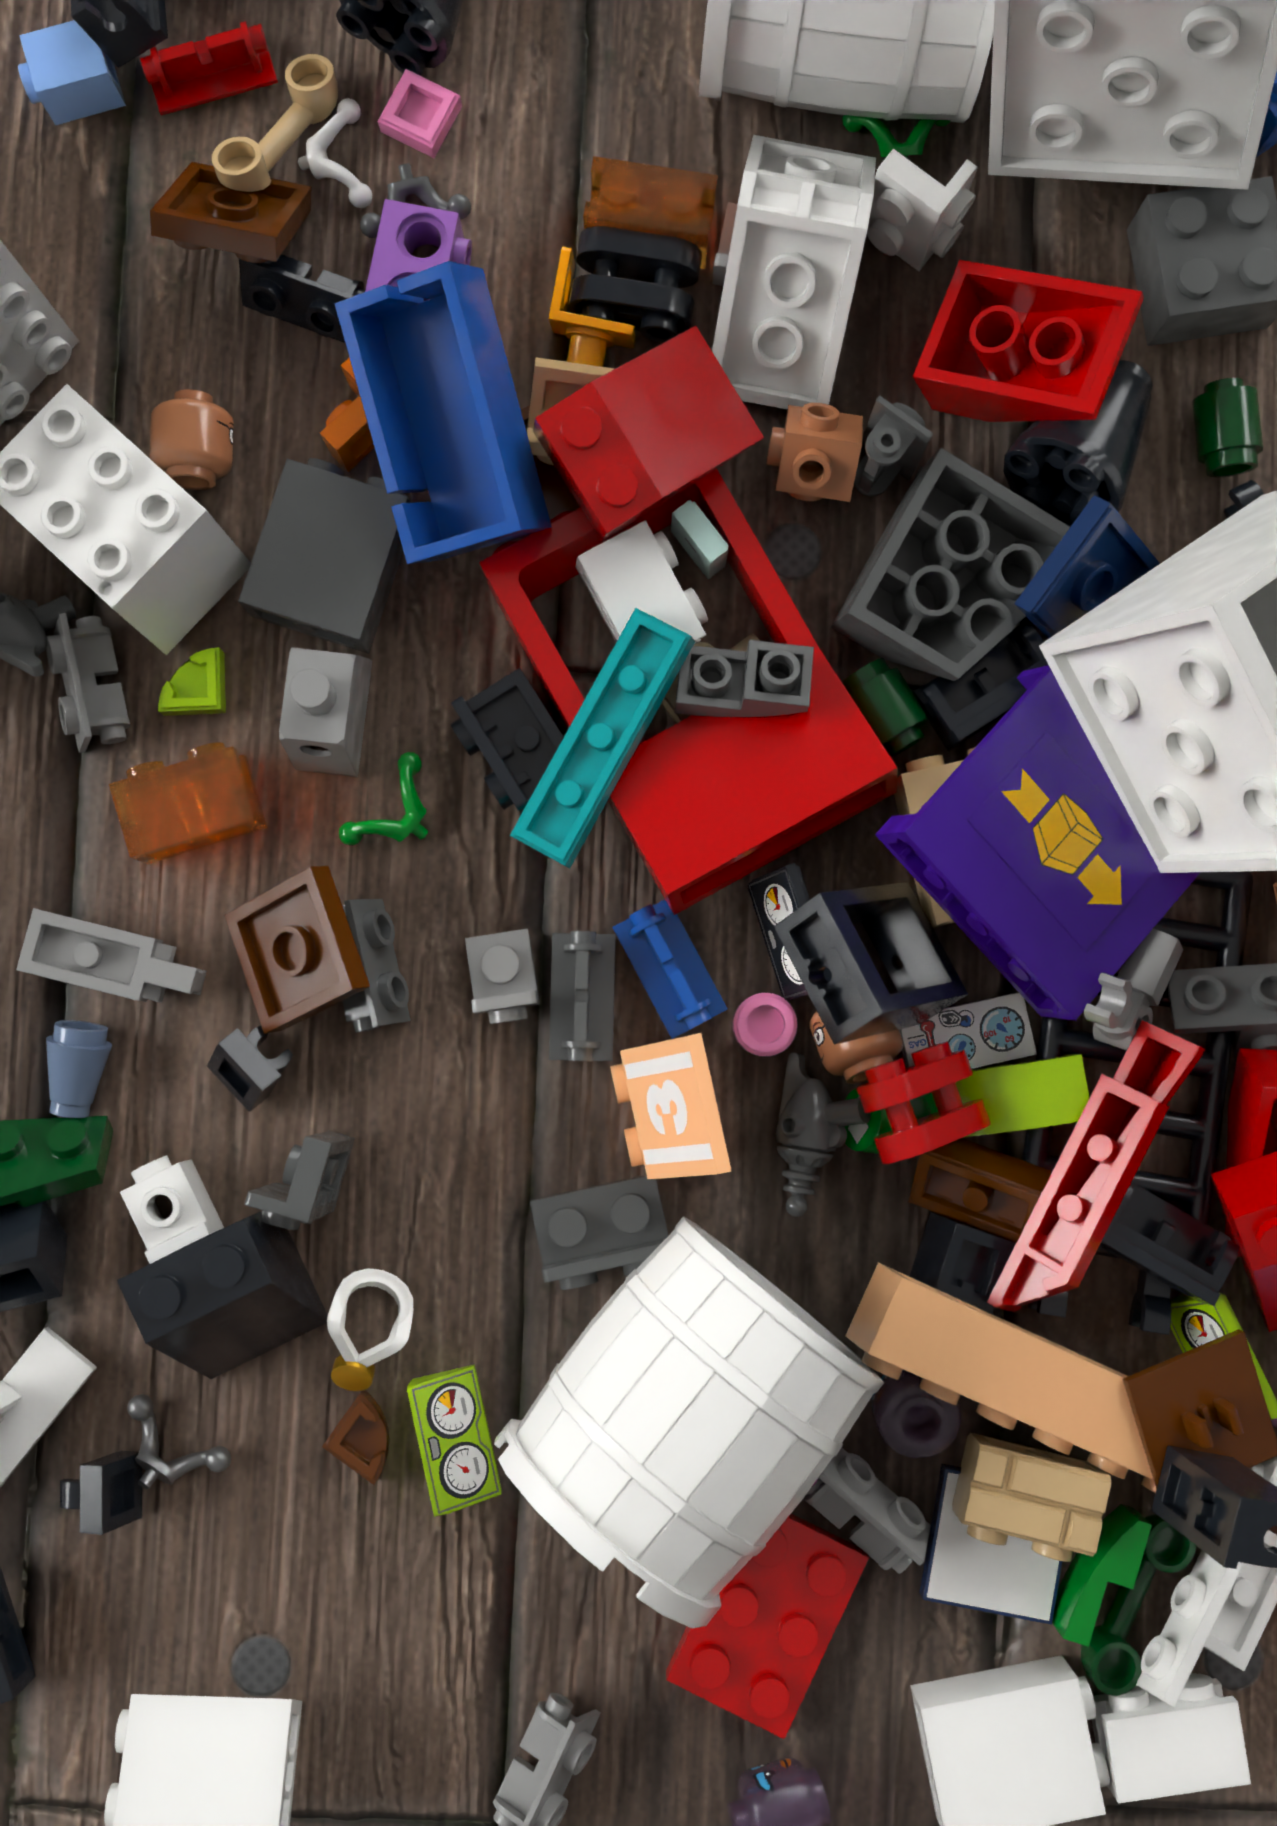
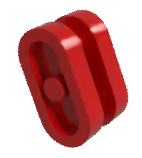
[856,1041,991,1164]

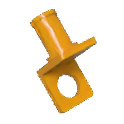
[548,247,636,367]

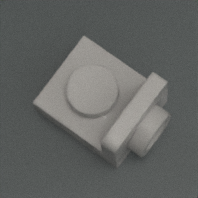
[465,929,540,1024]

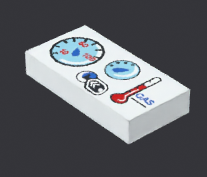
[899,993,1037,1068]

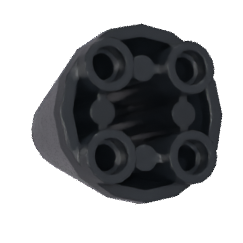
[336,0,464,76]
[1003,360,1153,527]

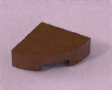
[322,1390,390,1485]

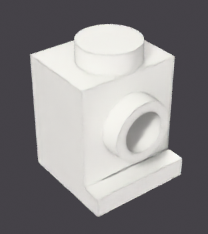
[120,1155,224,1264]

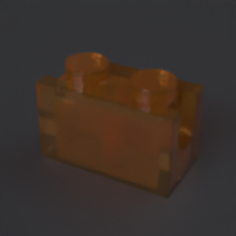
[583,156,718,269]
[109,742,268,864]

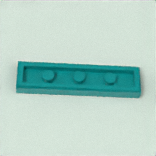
[510,608,695,869]

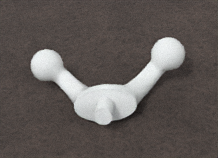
[298,98,372,208]

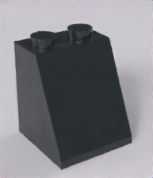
[117,1211,328,1379]

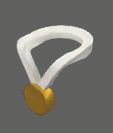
[327,1268,413,1391]

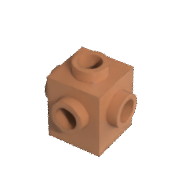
[766,403,863,502]

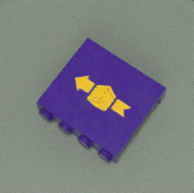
[875,665,1200,1021]

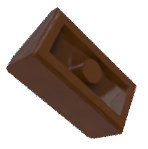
[908,1138,1052,1243]

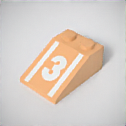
[610,1033,731,1179]

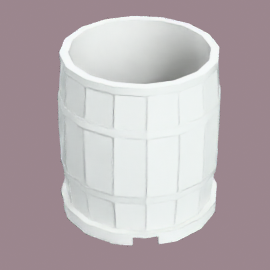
[699,0,995,123]
[494,1216,884,1628]

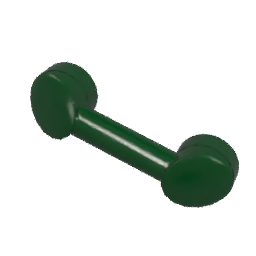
[1081,1514,1196,1696]

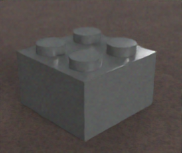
[1127,176,1277,346]

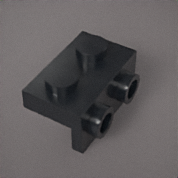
[450,668,564,814]

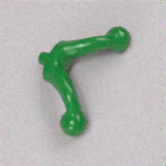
[842,115,950,159]
[339,752,428,846]

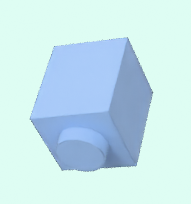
[18,20,126,125]

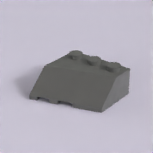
[830,448,1070,681]

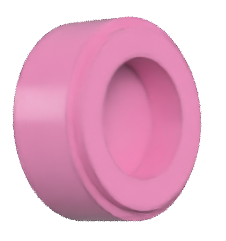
[733,993,797,1056]

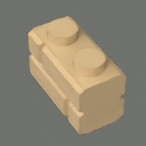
[952,1432,1111,1562]

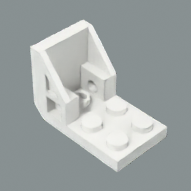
[712,135,876,409]

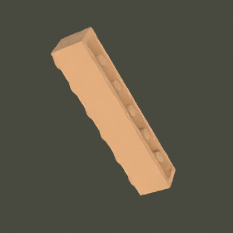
[845,1262,1157,1493]

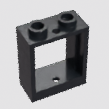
[774,882,968,1045]

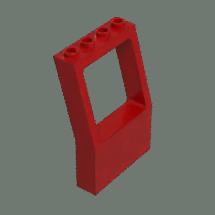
[479,469,897,915]

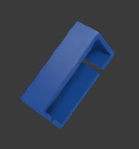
[334,261,552,564]

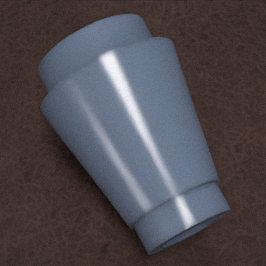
[46,1020,112,1118]

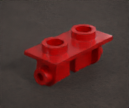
[140,21,278,116]

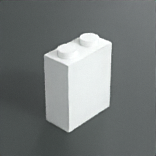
[910,1655,1110,1826]
[104,1694,302,1826]

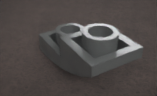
[675,640,814,717]

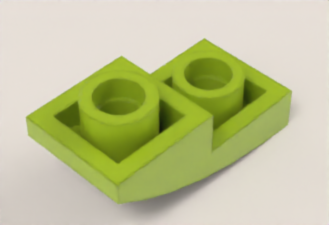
[955,1054,1090,1137]

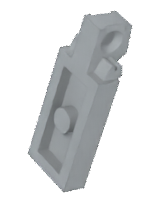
[16,908,207,1002]

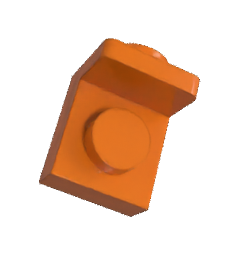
[320,358,374,472]

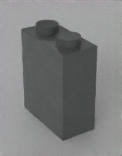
[238,458,410,654]

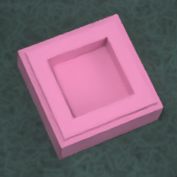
[378,69,462,158]

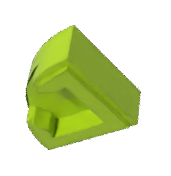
[158,647,226,716]

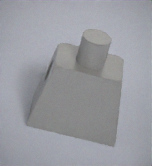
[279,648,373,777]

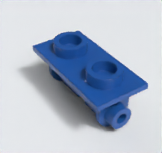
[612,899,728,1039]

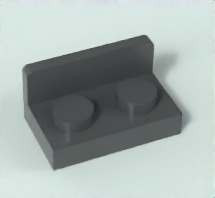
[244,1131,355,1230]
[530,1175,668,1290]

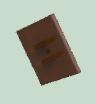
[1123,1329,1277,1489]

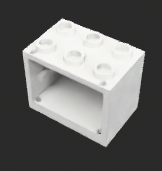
[0,384,251,655]

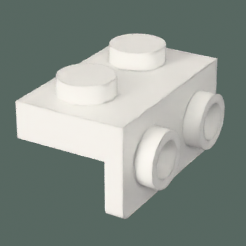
[867,149,978,271]

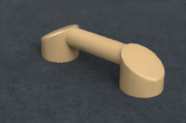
[212,54,338,192]

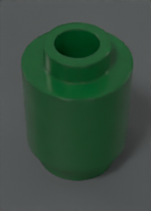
[1192,378,1263,477]
[842,658,929,757]

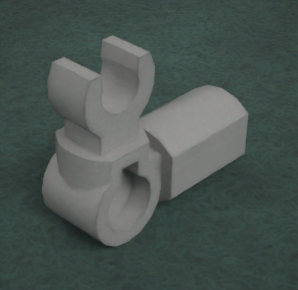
[1084,929,1184,1051]

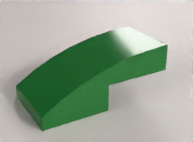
[1052,1504,1152,1647]

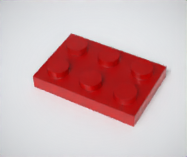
[666,1513,869,1739]

